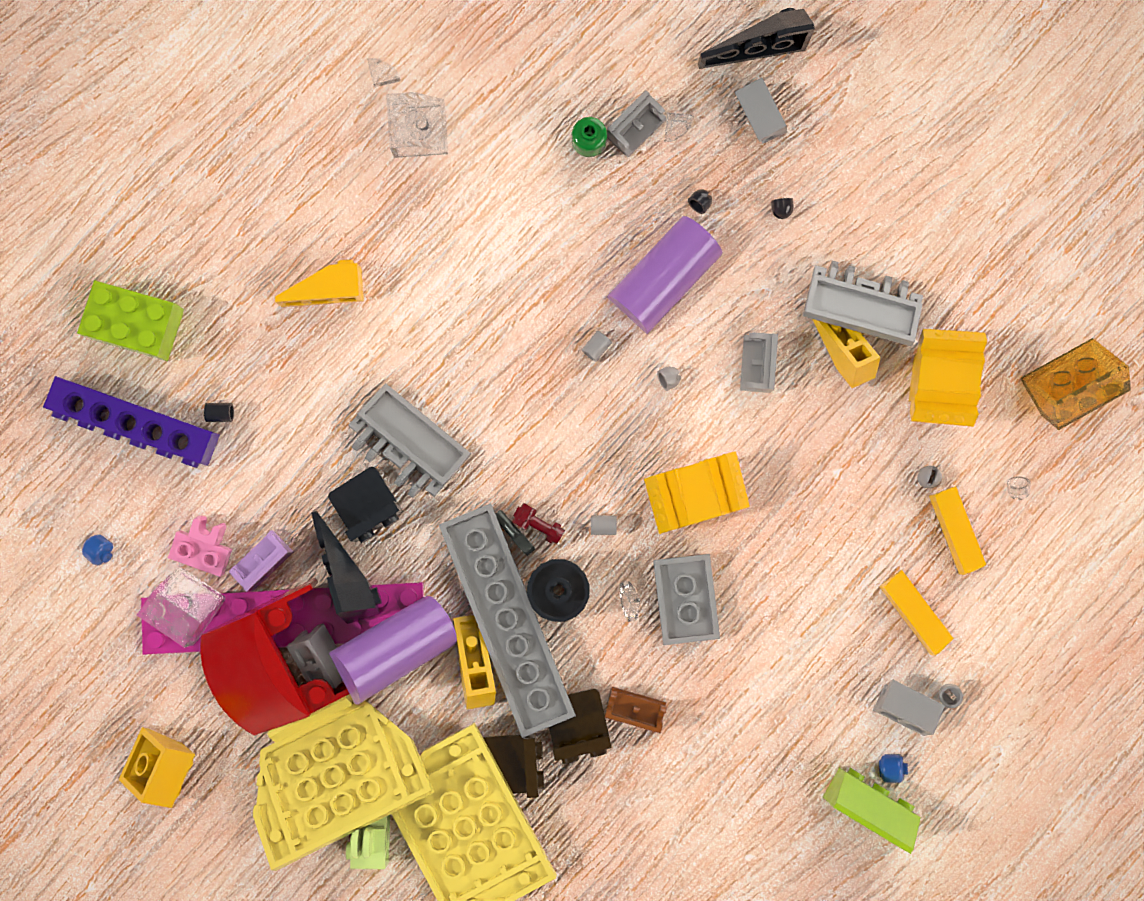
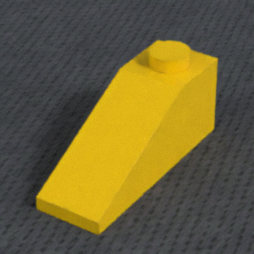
[275,260,364,307]
[812,319,880,388]
[453,615,496,710]

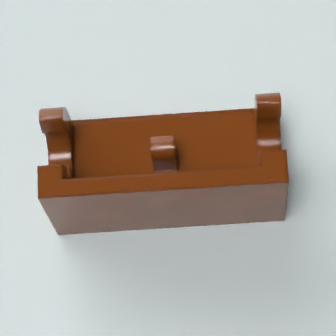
[604,687,667,733]

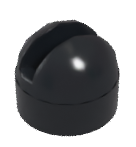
[688,189,712,214]
[771,198,794,219]

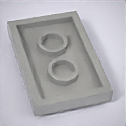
[653,554,720,645]

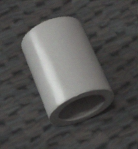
[582,331,612,362]
[591,515,617,535]

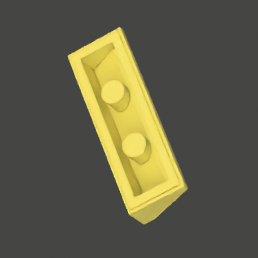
[267,694,354,743]

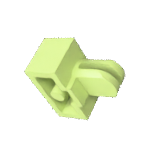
[346,815,390,869]

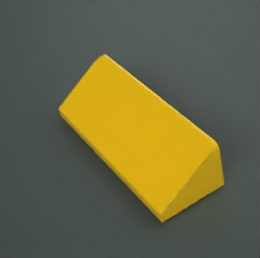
[929,486,986,575]
[879,570,954,656]

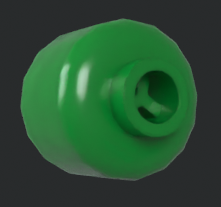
[571,117,607,157]

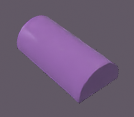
[607,216,722,334]
[329,596,457,704]

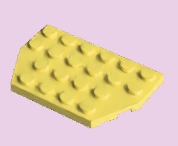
[253,700,434,871]
[392,722,557,901]

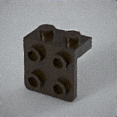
[549,688,612,764]
[483,733,545,798]

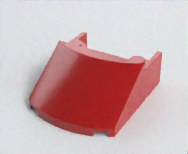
[200,577,350,736]

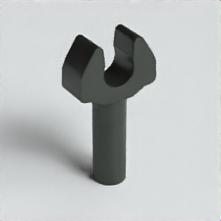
[495,510,536,556]

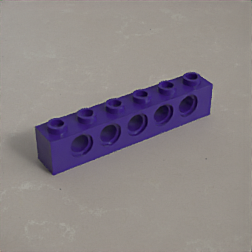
[43,376,220,468]

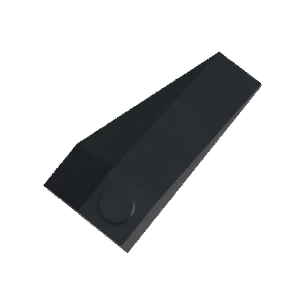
[698,8,815,69]
[311,511,382,624]

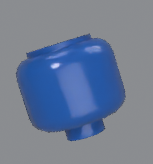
[82,535,113,566]
[879,754,908,783]

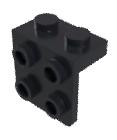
[328,467,404,544]

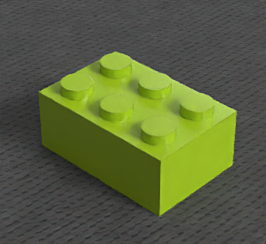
[77,280,184,362]

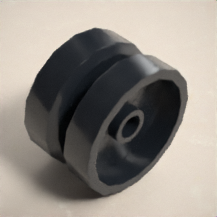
[527,559,590,622]

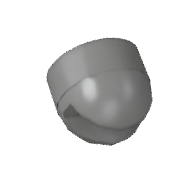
[657,366,681,391]
[917,466,942,488]
[938,684,963,708]

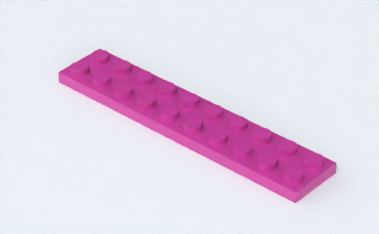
[141,582,424,655]

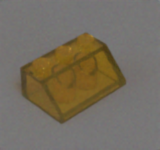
[1021,338,1131,430]

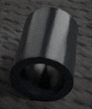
[204,403,234,422]

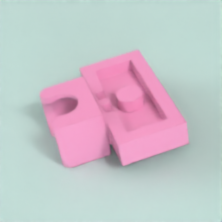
[168,515,232,577]

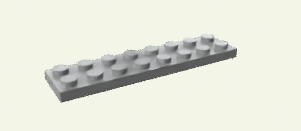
[439,503,576,738]

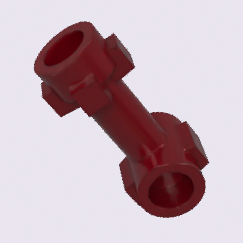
[512,503,565,544]

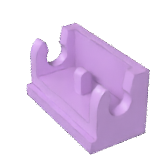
[229,530,294,592]

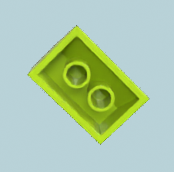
[823,767,921,854]

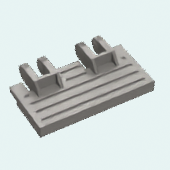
[803,261,923,346]
[348,383,471,498]

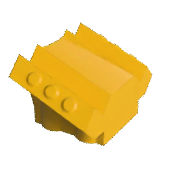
[908,329,987,427]
[644,451,750,534]

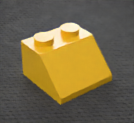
[119,727,195,808]

